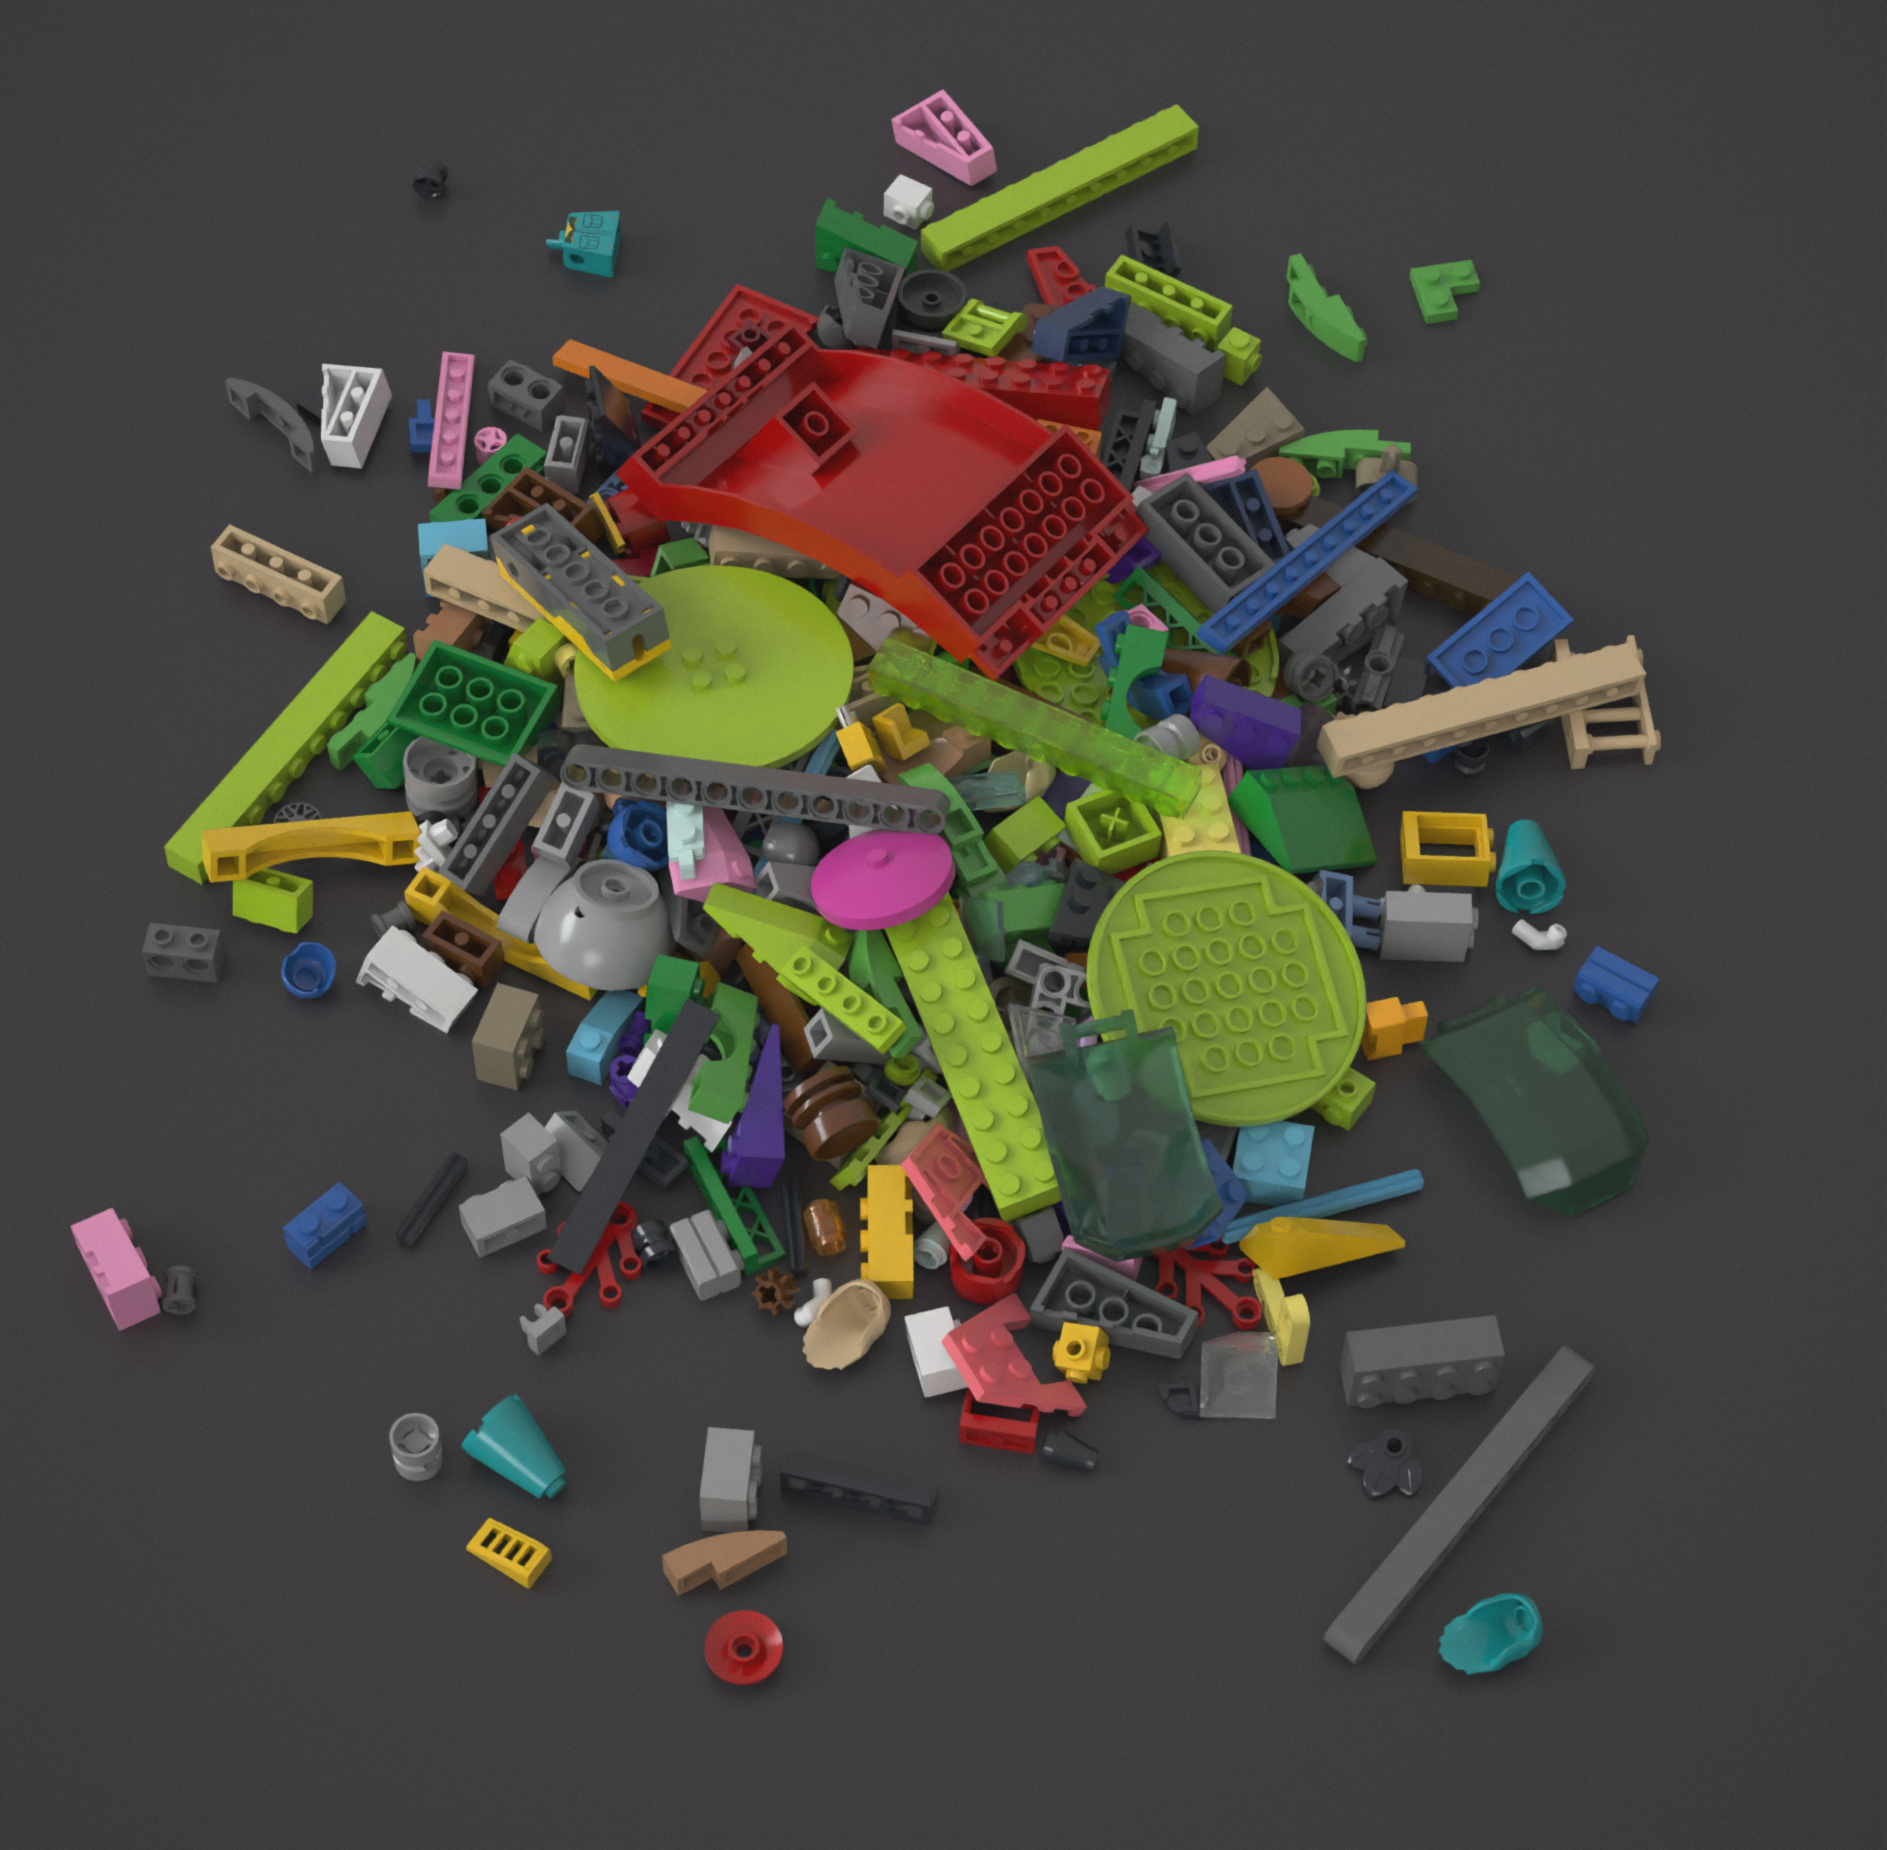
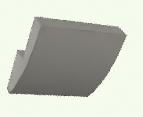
[892,329,961,356]

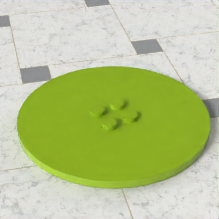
[574,565,854,769]
[1086,850,1367,1127]

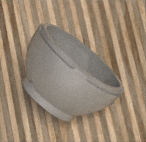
[534,859,676,991]

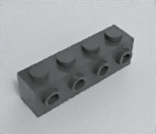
[438,752,557,897]

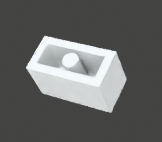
[905,1306,968,1398]

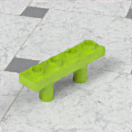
[779,945,907,1055]

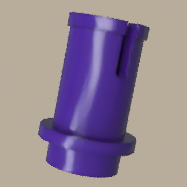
[619,1012,651,1058]

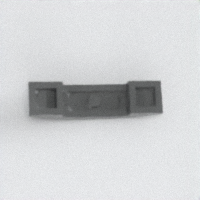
[225,377,318,474]

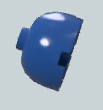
[607,800,669,873]

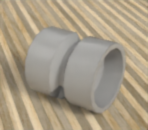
[1133,714,1200,775]
[389,1413,444,1481]

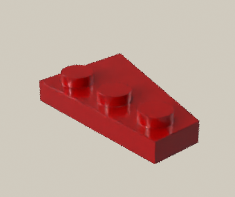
[1026,246,1097,308]

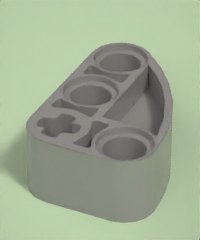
[497,856,586,944]

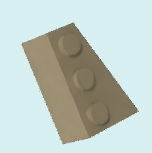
[1206,387,1305,479]

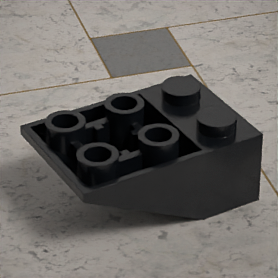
[584,365,642,479]

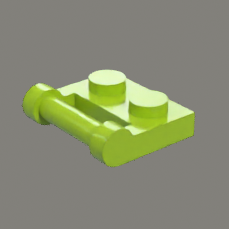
[941,298,1028,357]

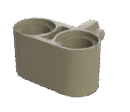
[1355,444,1418,504]

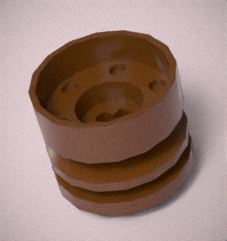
[783,1066,881,1162]

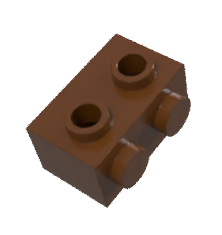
[422,910,505,990]

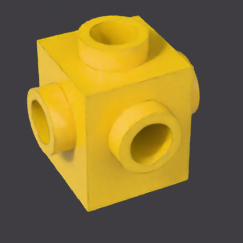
[1053,1322,1110,1384]

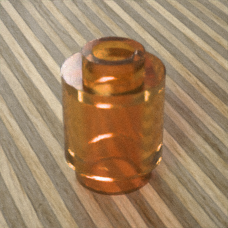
[803,1198,848,1256]

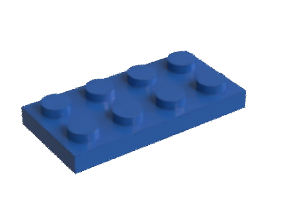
[1426,572,1574,689]

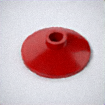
[704,1610,783,1685]

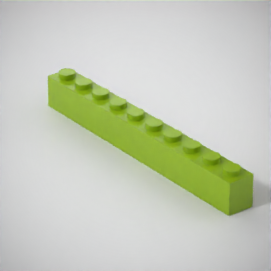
[921,104,1199,272]
[164,611,408,885]

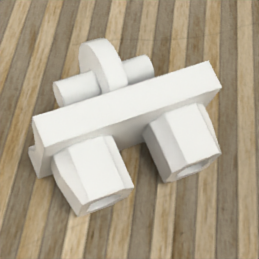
[415,819,458,875]

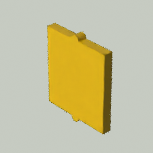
[589,492,625,555]

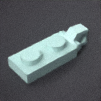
[1140,397,1177,479]
[666,801,706,880]

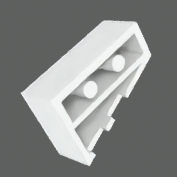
[321,364,392,469]
[355,925,478,1033]
[627,1029,749,1152]

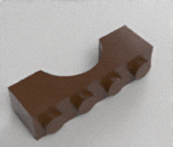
[1231,572,1341,659]

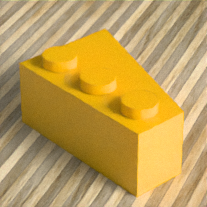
[860,1165,913,1299]

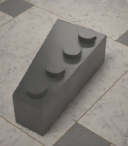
[1120,303,1225,416]

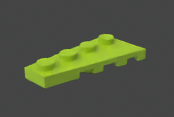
[829,1068,938,1191]

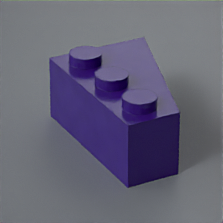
[1190,674,1301,770]

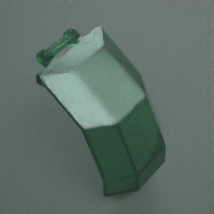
[1419,986,1650,1217]
[1027,1009,1224,1262]

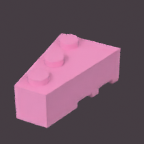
[891,89,997,186]
[71,1208,163,1331]

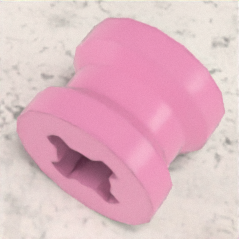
[474,427,507,465]

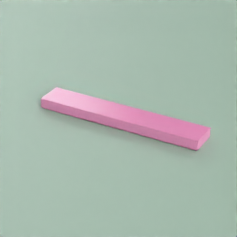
[428,352,475,490]

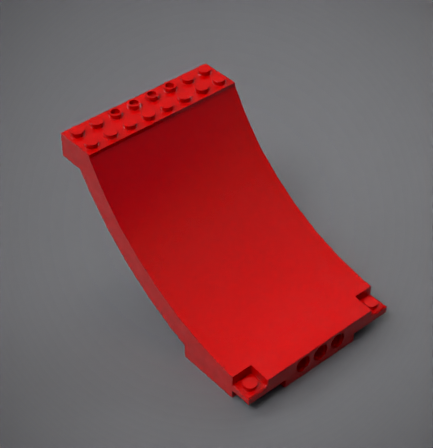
[615,320,1150,682]

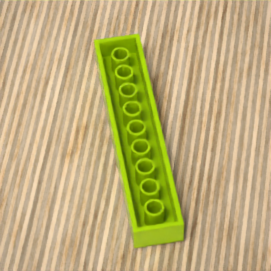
[884,892,1072,1222]

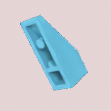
[566,990,645,1085]

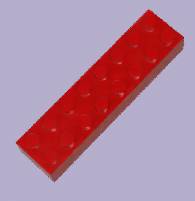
[855,347,1111,432]

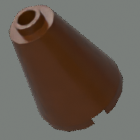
[1160,648,1252,695]

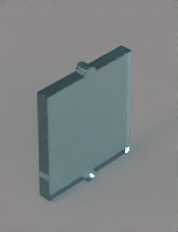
[959,896,1006,962]

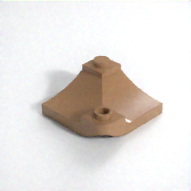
[864,705,991,786]

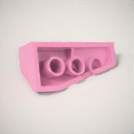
[669,778,756,903]

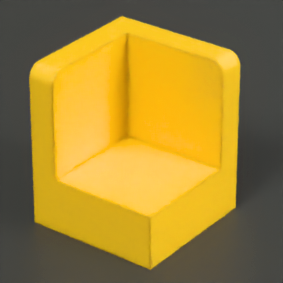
[871,703,931,761]

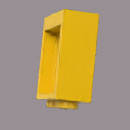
[1399,811,1496,887]

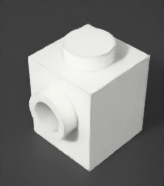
[884,174,934,230]

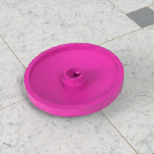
[811,829,955,930]

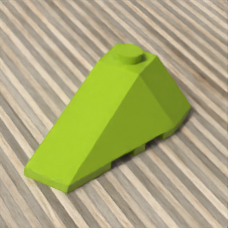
[703,882,854,1006]

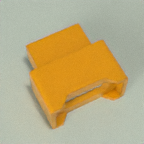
[1360,997,1428,1061]

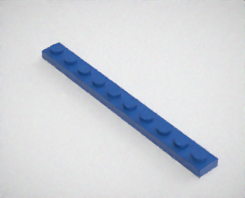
[1197,470,1418,655]

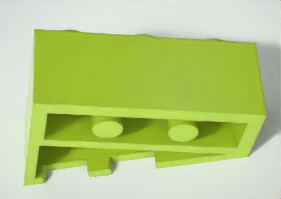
[504,617,567,706]

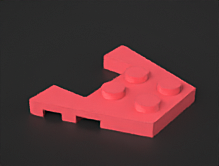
[900,1123,990,1261]
[942,1293,1087,1417]

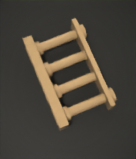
[1549,635,1661,769]

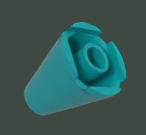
[1495,820,1566,914]
[461,1394,567,1499]

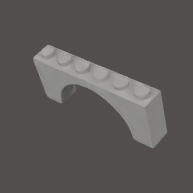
[754,861,892,1064]

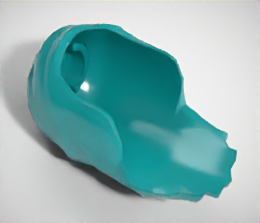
[1438,1593,1544,1675]

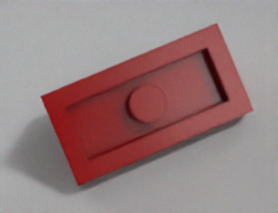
[959,1387,1041,1454]

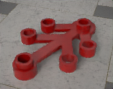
[537,1202,642,1318]
[1147,1225,1262,1330]

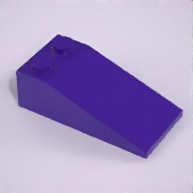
[721,1024,785,1188]

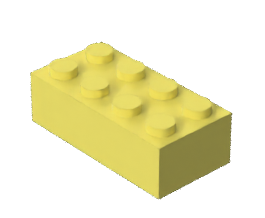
[1146,763,1241,860]

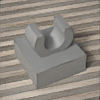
[904,1075,952,1121]
[520,1303,567,1356]

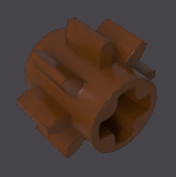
[751,1266,801,1316]

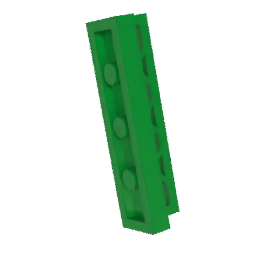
[1112,566,1238,657]
[684,1136,786,1276]

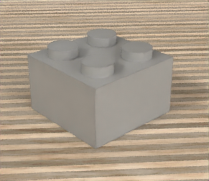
[700,1427,762,1533]

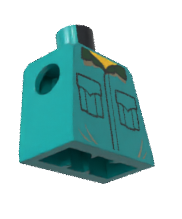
[546,211,621,277]

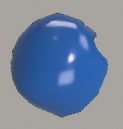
[281,942,337,999]

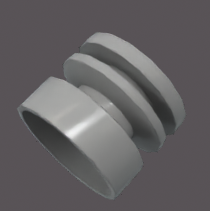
[403,736,478,817]

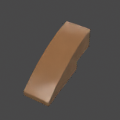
[662,1530,787,1596]

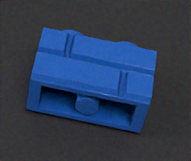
[1573,946,1660,1024]
[283,1182,367,1270]

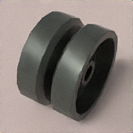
[896,269,967,339]

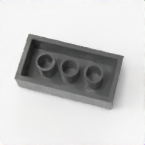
[1135,473,1276,615]
[1339,1315,1505,1408]

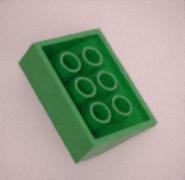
[386,639,561,768]
[1227,765,1378,874]

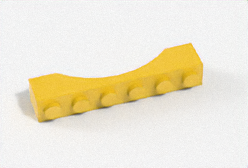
[202,811,421,883]
[404,867,598,1001]

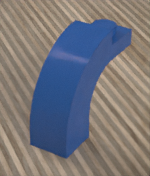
[1094,611,1193,720]

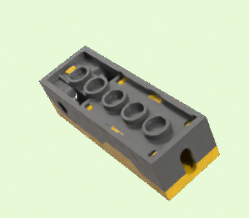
[490,503,672,682]

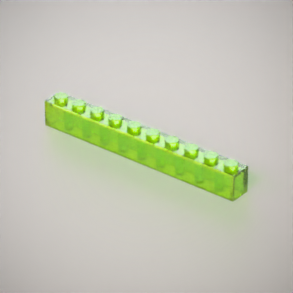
[868,637,1203,821]

